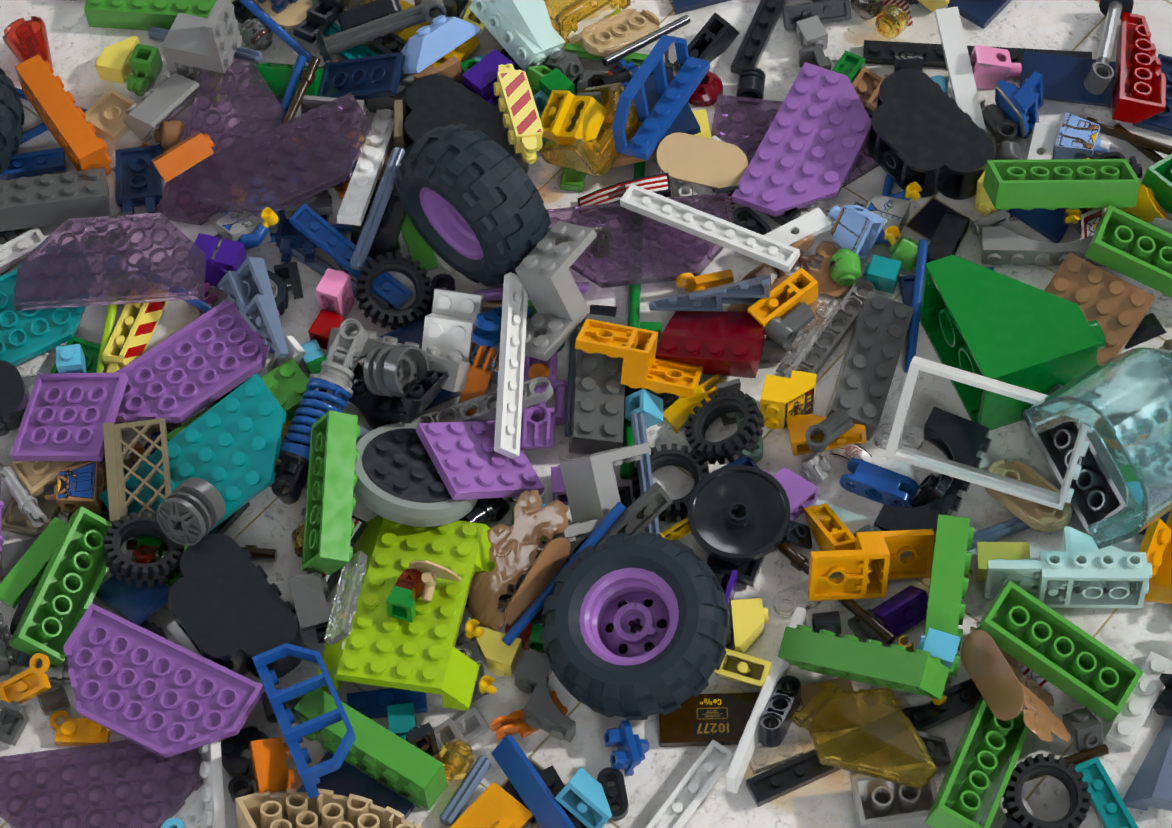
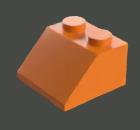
[249,737,295,794]

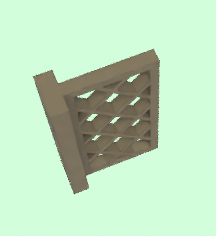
[103,418,172,523]

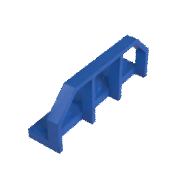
[612,35,710,161]
[252,643,356,799]

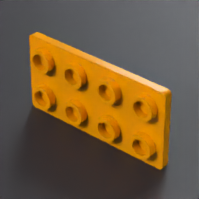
[1139,509,1172,604]
[450,782,533,828]

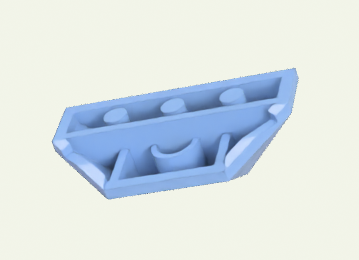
[401,15,481,74]

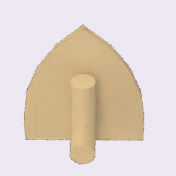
[408,560,462,602]

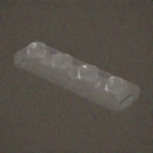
[776,299,842,377]
[324,551,368,645]

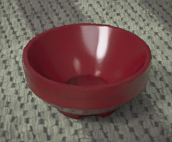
[688,71,723,107]

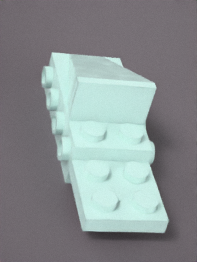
[469,0,566,72]
[984,526,1152,608]

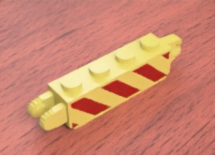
[493,64,543,164]
[103,277,170,373]

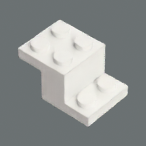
[422,288,483,362]

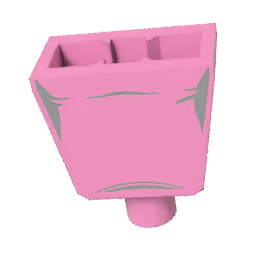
[970,45,1022,91]

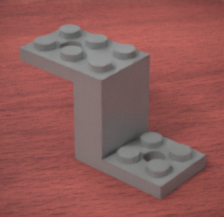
[161,0,242,78]
[515,221,597,361]
[540,442,651,542]

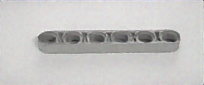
[789,280,875,378]
[414,377,553,423]

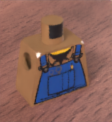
[44,461,105,514]

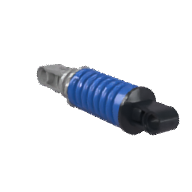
[272,318,368,504]

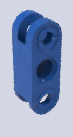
[471,306,532,346]
[839,458,919,508]

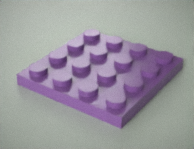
[10,373,129,461]
[415,420,545,500]

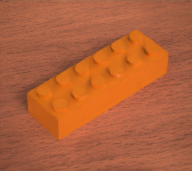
[15,54,112,176]

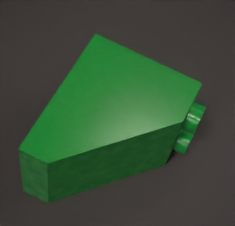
[920,255,1105,431]

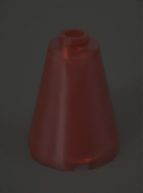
[2,16,53,68]

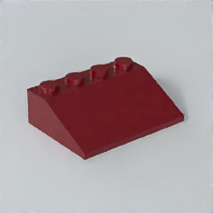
[656,311,766,378]

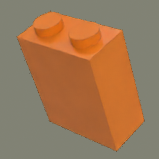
[151,131,215,182]

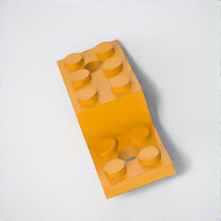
[575,319,703,398]
[807,529,935,601]

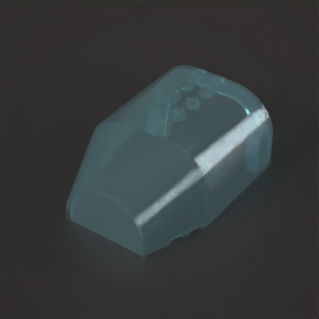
[1024,347,1172,549]

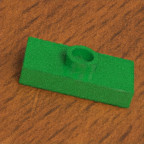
[832,50,866,84]

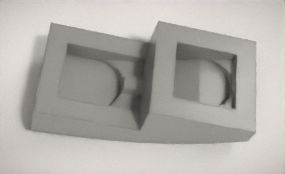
[433,706,490,755]

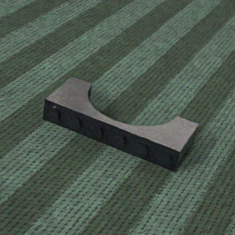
[874,407,992,553]

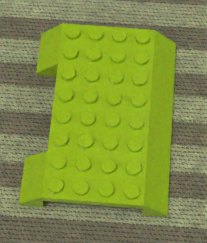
[316,515,495,711]

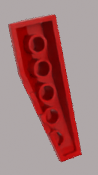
[1112,12,1166,124]

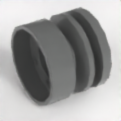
[363,344,429,398]
[156,477,226,546]

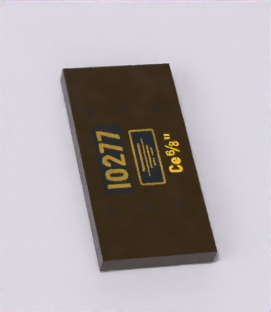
[659,692,761,747]

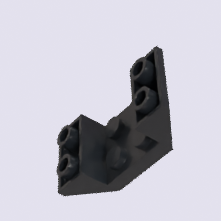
[350,179,407,260]
[348,370,449,424]

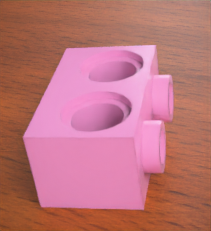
[315,268,355,320]

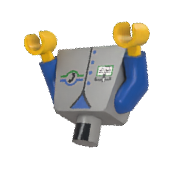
[854,182,922,248]
[215,185,278,251]

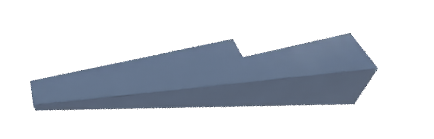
[217,257,289,358]
[649,274,772,312]
[1123,716,1172,811]

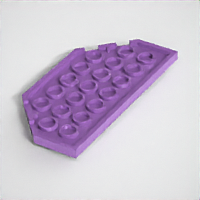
[732,62,872,217]
[115,299,280,423]
[63,603,265,758]

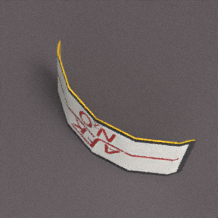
[829,443,872,462]

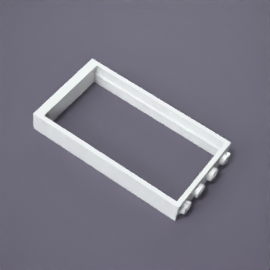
[884,356,1096,510]

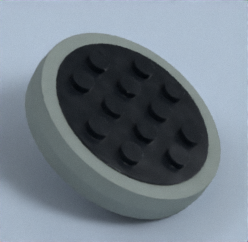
[353,423,478,527]

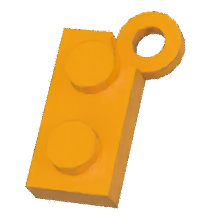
[675,269,734,293]
[0,653,51,704]
[49,710,111,747]

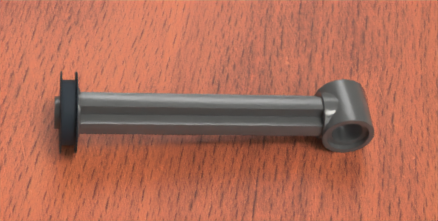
[315,0,447,63]

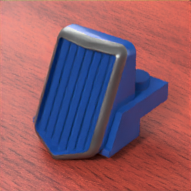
[995,71,1044,139]

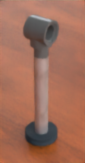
[1084,0,1134,95]

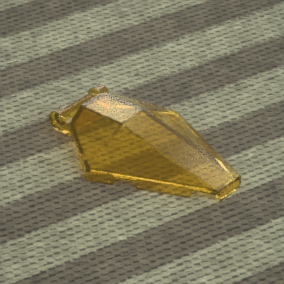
[791,681,938,789]

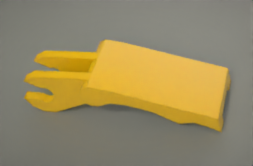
[663,374,725,433]

